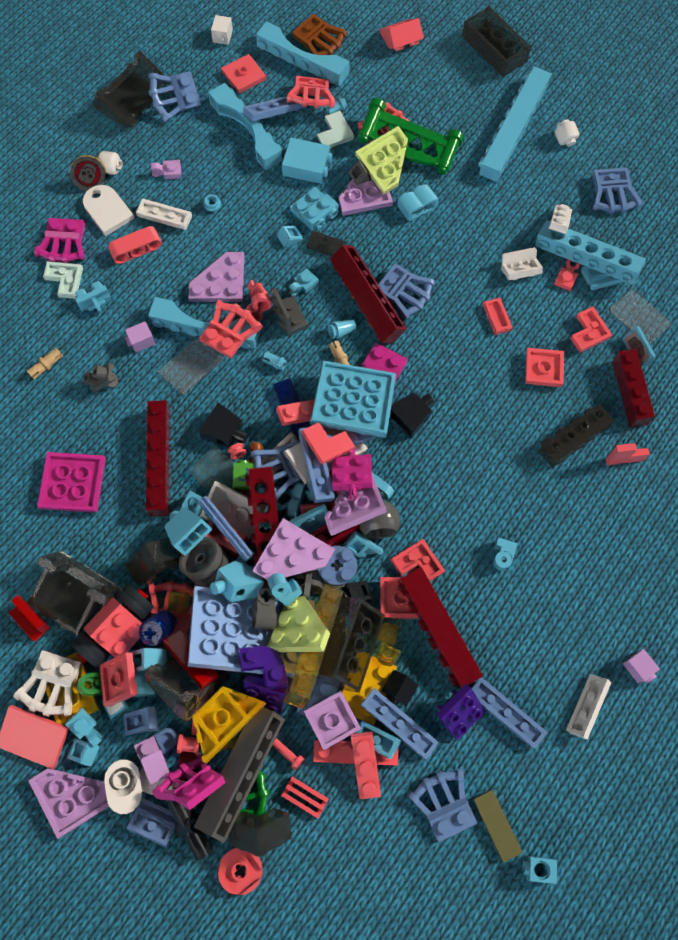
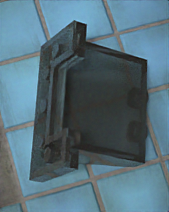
[28,551,122,635]

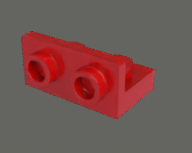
[9,595,50,641]

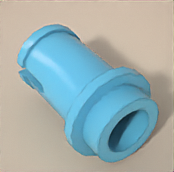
[325,98,347,115]
[262,351,287,371]

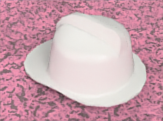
[104,760,142,814]

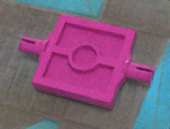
[332,448,373,501]

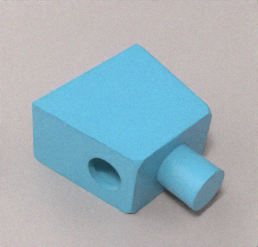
[164,508,212,556]
[210,558,264,602]

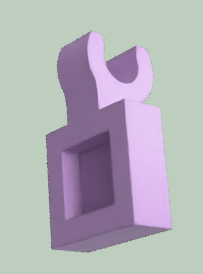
[151,160,182,179]

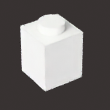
[211,15,233,45]

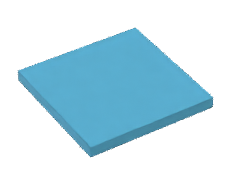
[310,360,396,438]

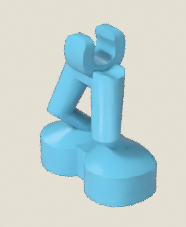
[258,482,306,519]

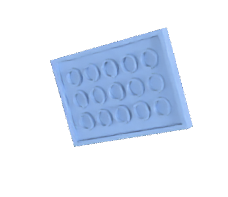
[187,586,315,679]

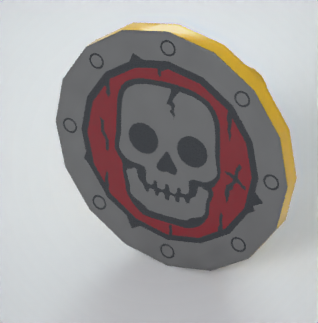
[70,155,105,191]

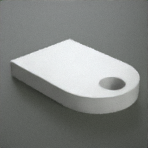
[83,185,135,236]

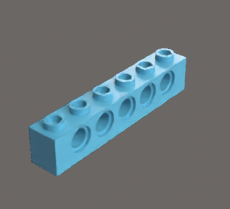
[535,220,646,285]

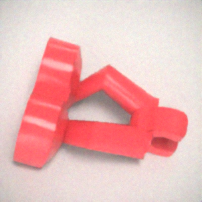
[245,280,272,322]

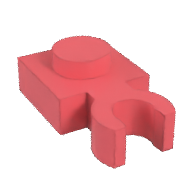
[554,259,580,291]

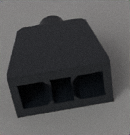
[390,393,434,439]
[199,403,248,448]

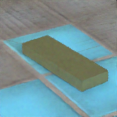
[473,790,523,863]

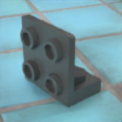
[271,288,308,336]

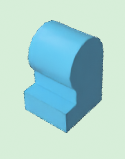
[179,491,202,516]
[493,537,518,571]
[268,573,302,606]

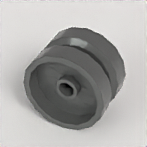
[179,537,231,588]

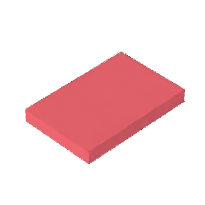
[0,705,69,769]

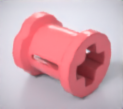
[177,734,201,755]

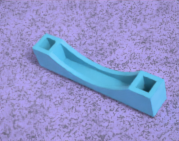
[256,21,350,86]
[208,83,283,171]
[148,297,261,349]

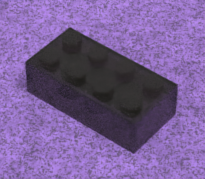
[462,7,531,77]
[315,597,385,693]

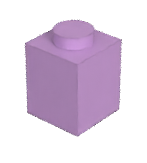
[125,321,156,353]
[622,649,660,683]

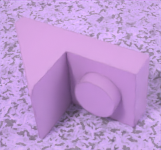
[134,736,170,786]

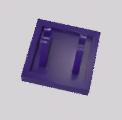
[243,674,287,715]
[437,684,486,740]

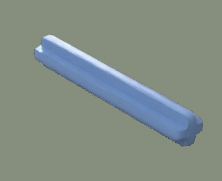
[198,496,253,561]

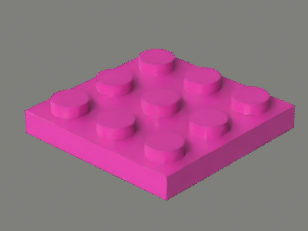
[37,452,106,513]

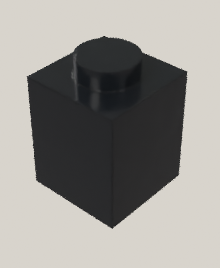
[381,670,419,707]

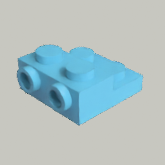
[290,187,339,232]

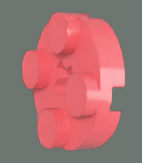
[218,847,263,895]

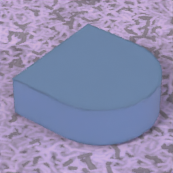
[153,728,179,754]

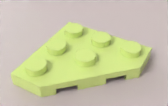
[355,126,408,195]
[267,596,330,652]

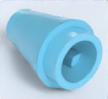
[328,319,356,339]

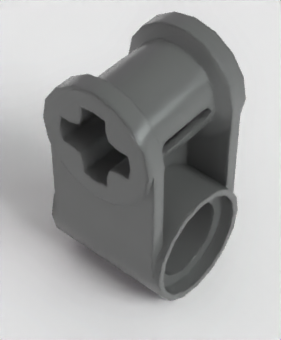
[252,588,277,630]

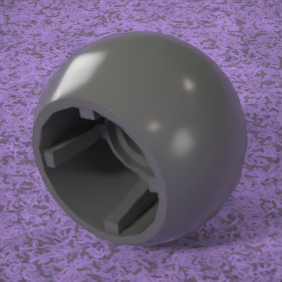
[359,499,400,539]

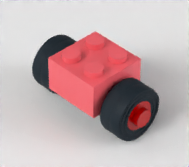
[71,583,154,668]

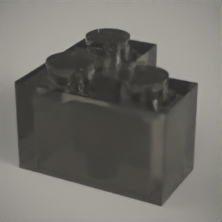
[125,537,181,585]
[229,808,291,857]

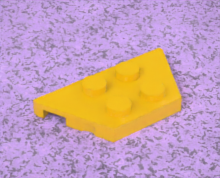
[192,686,266,763]

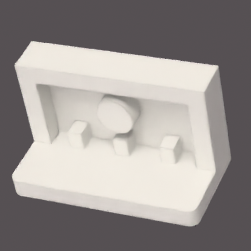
[501,247,543,280]

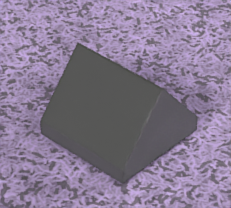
[348,159,369,185]

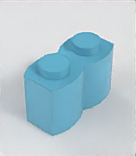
[397,184,438,221]

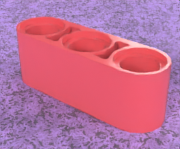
[108,226,162,264]

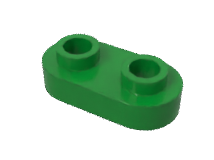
[77,672,103,696]

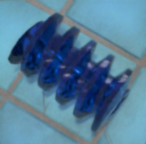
[139,610,177,646]

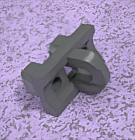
[291,570,323,599]

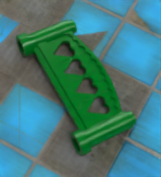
[358,98,464,175]

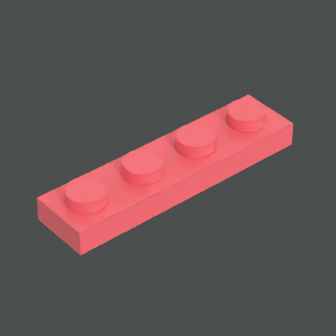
[313,740,398,766]

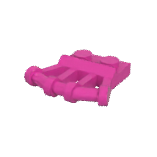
[34,218,85,263]
[152,754,225,810]

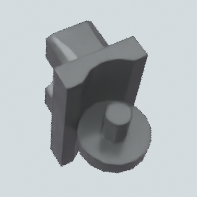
[84,363,118,392]

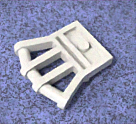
[13,650,83,717]

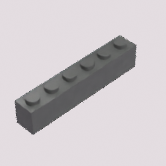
[194,707,285,843]

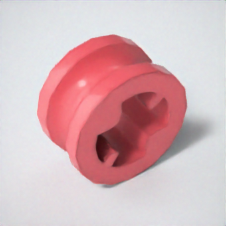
[227,443,247,460]

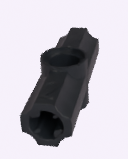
[166,800,213,861]

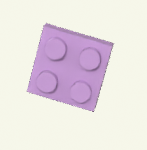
[304,691,361,750]

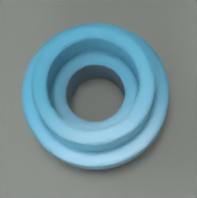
[204,194,221,212]

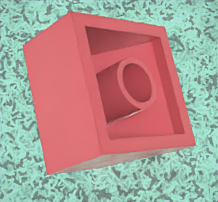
[379,18,424,51]

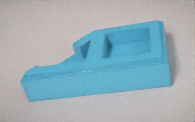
[343,531,384,558]

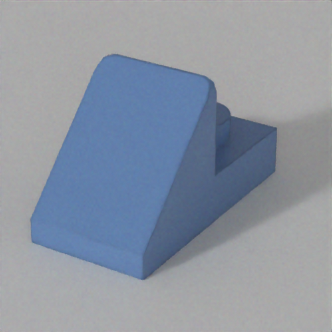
[124,707,158,736]

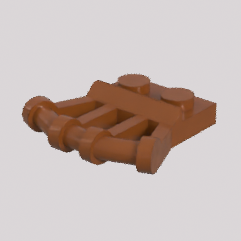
[292,14,347,55]

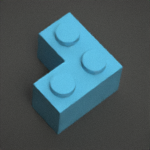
[129,648,167,697]

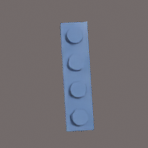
[243,94,306,121]
[298,428,335,503]
[471,677,548,749]
[360,688,439,760]

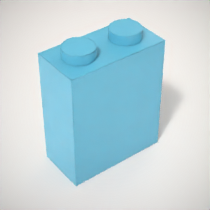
[282,138,333,184]

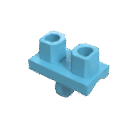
[75,281,111,313]

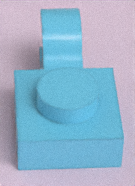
[288,268,319,297]
[65,708,102,747]

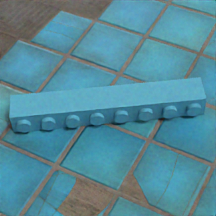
[478,66,552,182]

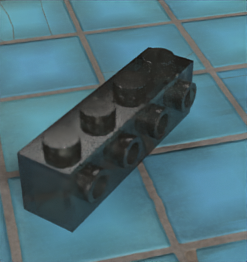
[538,404,614,469]

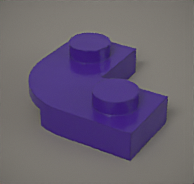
[237,646,288,690]

